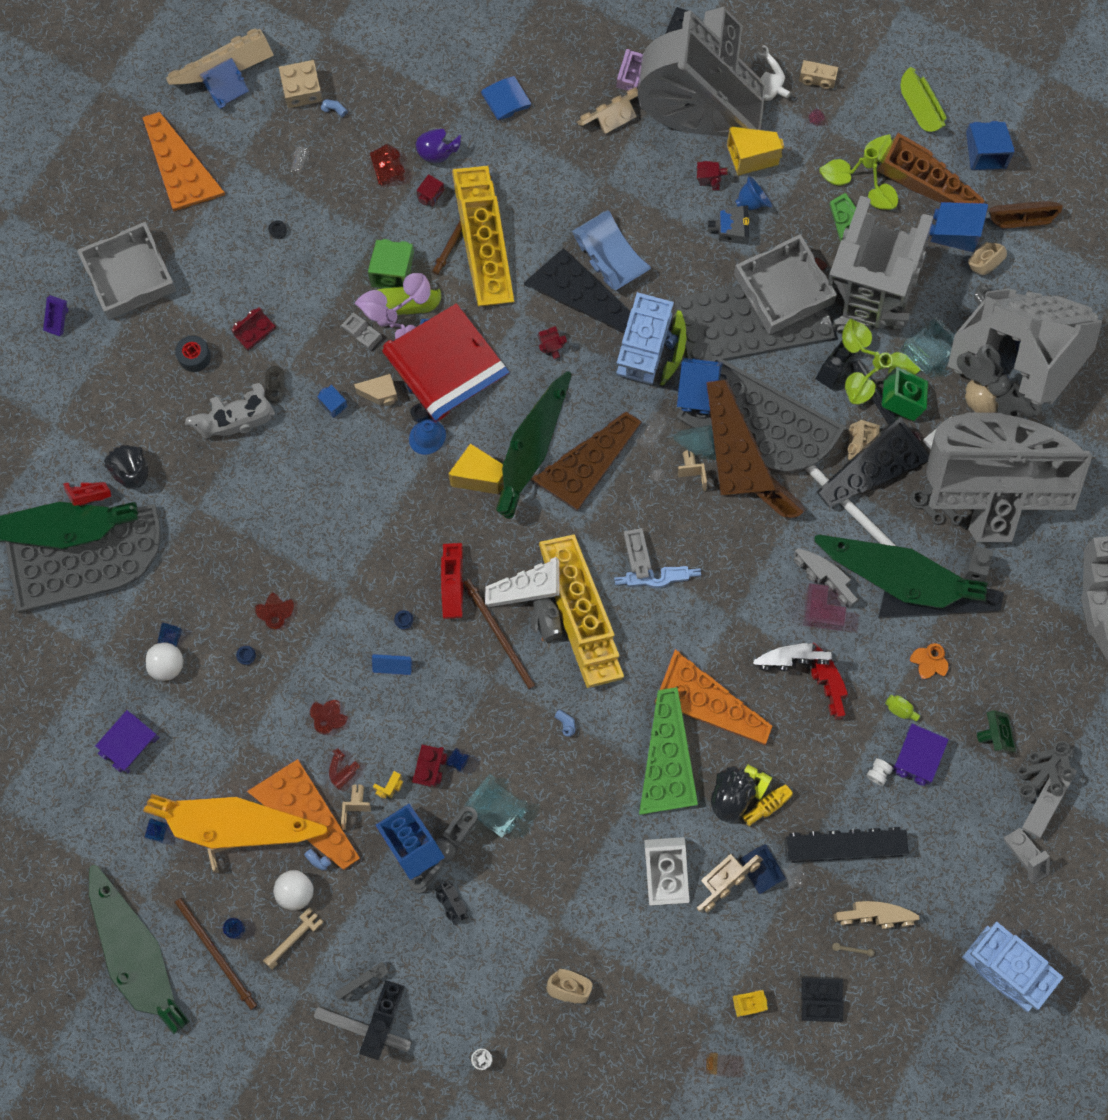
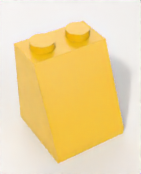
[727,127,784,176]
[448,444,504,495]

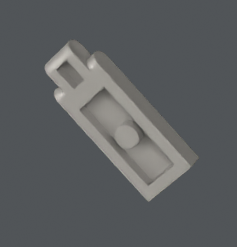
[623,528,651,579]

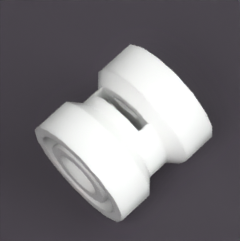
[866,758,893,786]
[471,1049,492,1070]

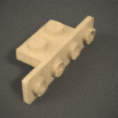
[577,87,638,133]
[697,854,763,913]

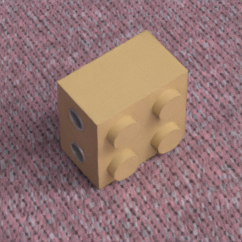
[279,60,323,108]

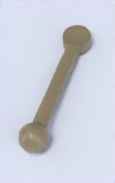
[832,943,875,957]

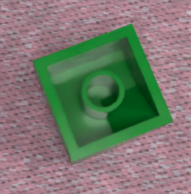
[882,366,928,421]

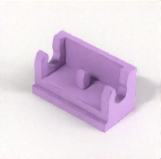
[616,49,643,91]

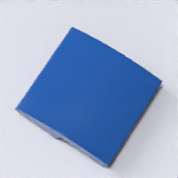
[481,76,531,120]

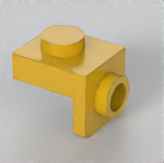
[373,771,404,799]
[732,990,768,1017]

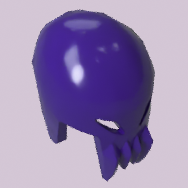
[415,129,461,163]

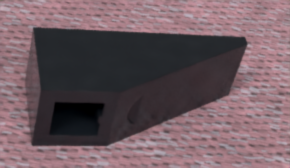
[815,341,857,389]

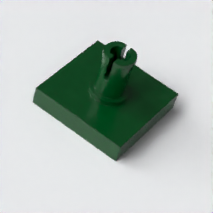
[977,710,1016,754]

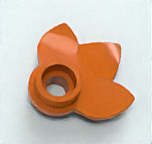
[909,643,948,679]

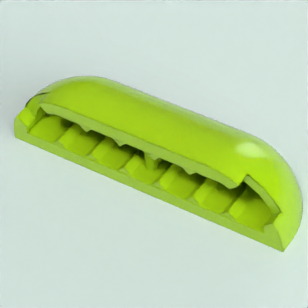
[900,67,947,132]
[378,287,441,315]

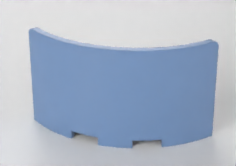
[572,210,651,291]

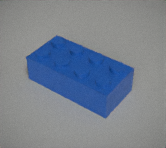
[376,804,445,880]

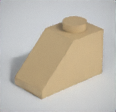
[354,374,398,406]

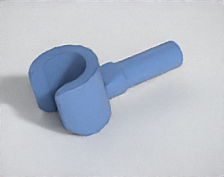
[665,329,678,349]

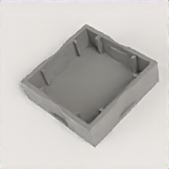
[77,222,177,320]
[734,234,837,335]

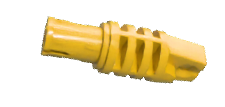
[742,784,793,827]

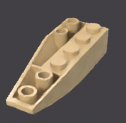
[166,28,274,85]

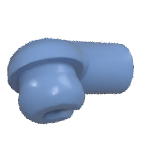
[321,99,348,117]
[554,709,576,737]
[304,848,331,871]

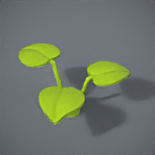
[819,134,898,210]
[842,318,921,404]

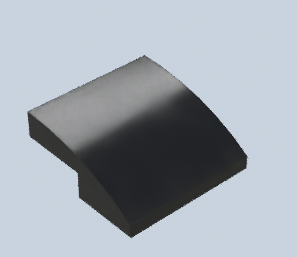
[801,976,844,1022]

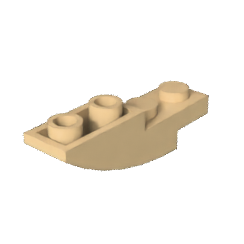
[834,901,919,929]

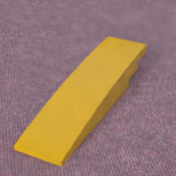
[452,166,514,307]
[539,534,624,688]

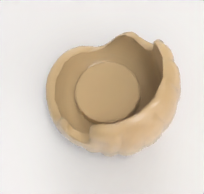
[965,380,999,413]

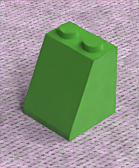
[368,239,414,289]

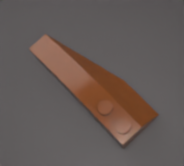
[877,133,985,204]

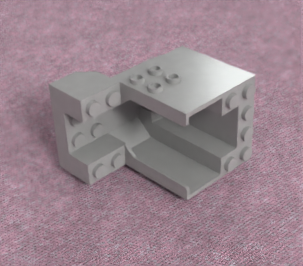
[828,196,933,327]

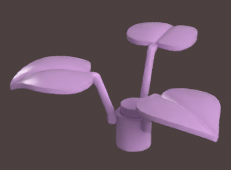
[355,273,430,339]

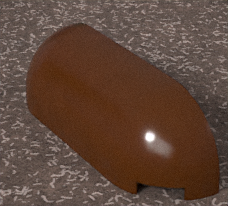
[989,201,1063,228]
[755,475,806,518]

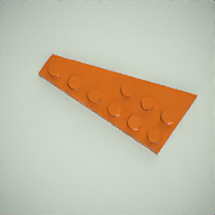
[142,112,225,211]
[655,649,772,745]
[247,759,360,870]

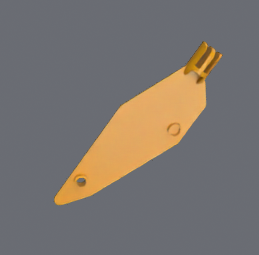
[143,794,327,849]

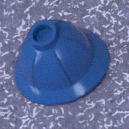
[735,176,772,210]
[409,419,446,455]

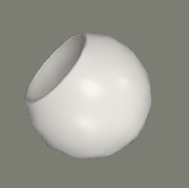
[146,642,184,681]
[273,870,314,911]

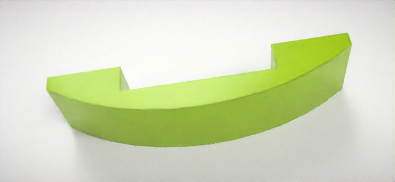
[660,310,686,385]

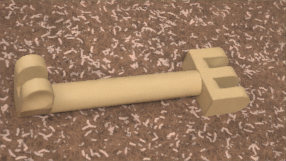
[263,908,324,970]

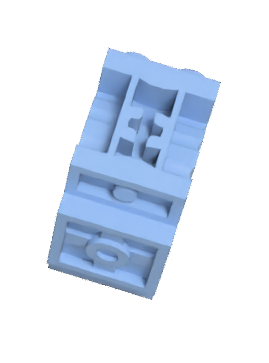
[616,292,674,385]
[961,922,1063,1012]

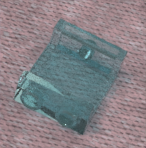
[901,317,955,375]
[465,774,528,837]

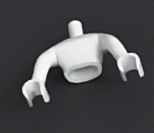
[758,45,790,101]

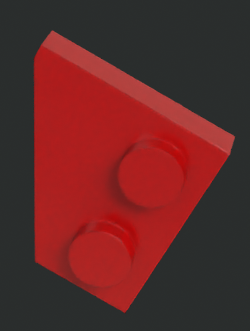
[63,482,111,506]

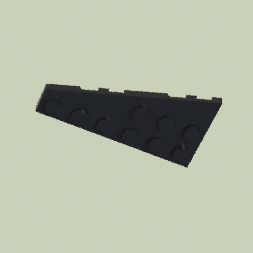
[524,248,631,334]
[816,417,929,507]
[878,588,1004,618]

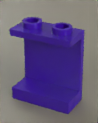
[95,710,160,773]
[893,724,949,786]

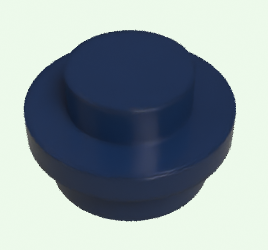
[394,610,414,630]
[236,646,256,665]

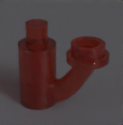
[329,748,360,790]

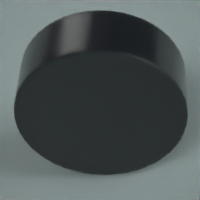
[268,220,287,239]
[410,403,430,422]

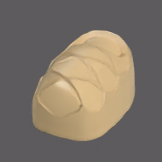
[968,242,1007,275]
[546,969,592,1004]

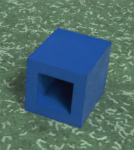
[317,385,348,418]

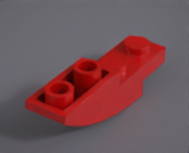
[441,543,463,619]
[811,643,848,720]

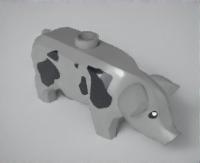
[185,383,275,439]

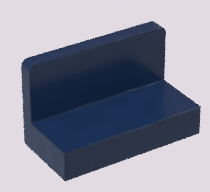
[740,844,786,894]

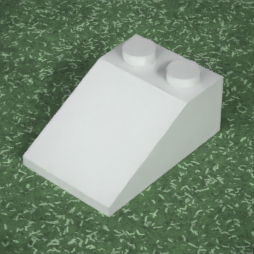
[644,837,689,905]

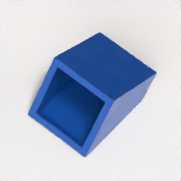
[966,121,1014,170]
[929,202,988,252]
[677,358,723,414]

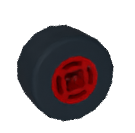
[175,335,211,372]

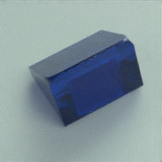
[157,622,183,647]

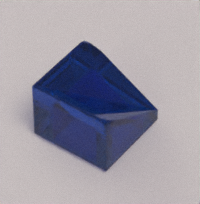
[144,818,167,844]

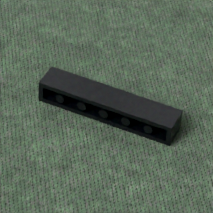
[784,827,909,863]

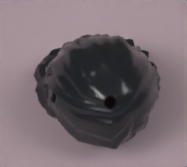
[104,445,149,489]
[711,766,756,822]

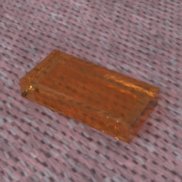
[706,1053,718,1076]

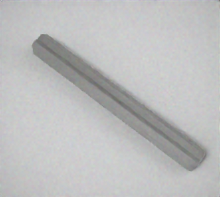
[314,1007,411,1052]

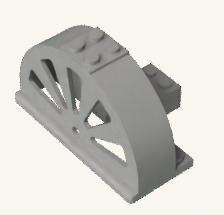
[638,7,766,137]
[926,412,1092,542]

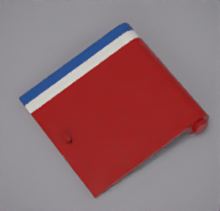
[382,303,510,422]

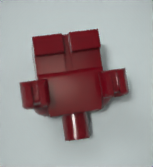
[697,161,728,191]
[537,326,567,360]

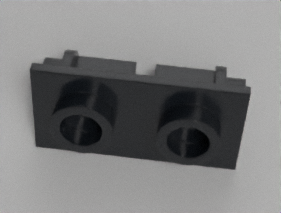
[435,881,468,925]

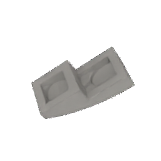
[341,312,383,351]

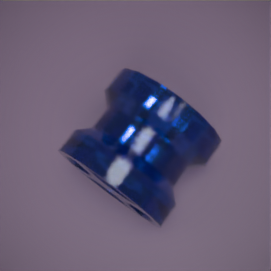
[447,748,470,773]
[223,918,245,939]

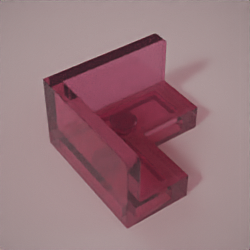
[803,583,846,631]

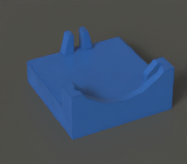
[200,58,249,109]

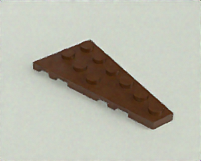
[706,379,778,495]
[531,412,642,512]

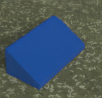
[372,654,412,675]

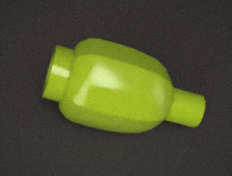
[885,694,920,722]

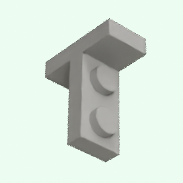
[1004,828,1050,884]

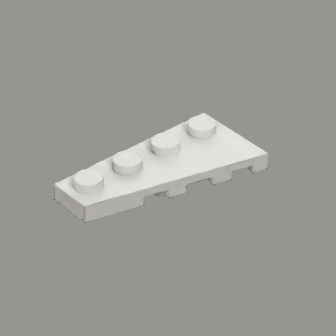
[485,557,559,607]

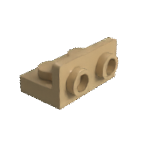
[799,60,838,89]
[848,420,880,460]

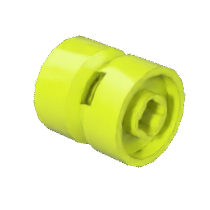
[744,764,772,800]

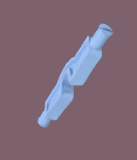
[614,566,701,588]

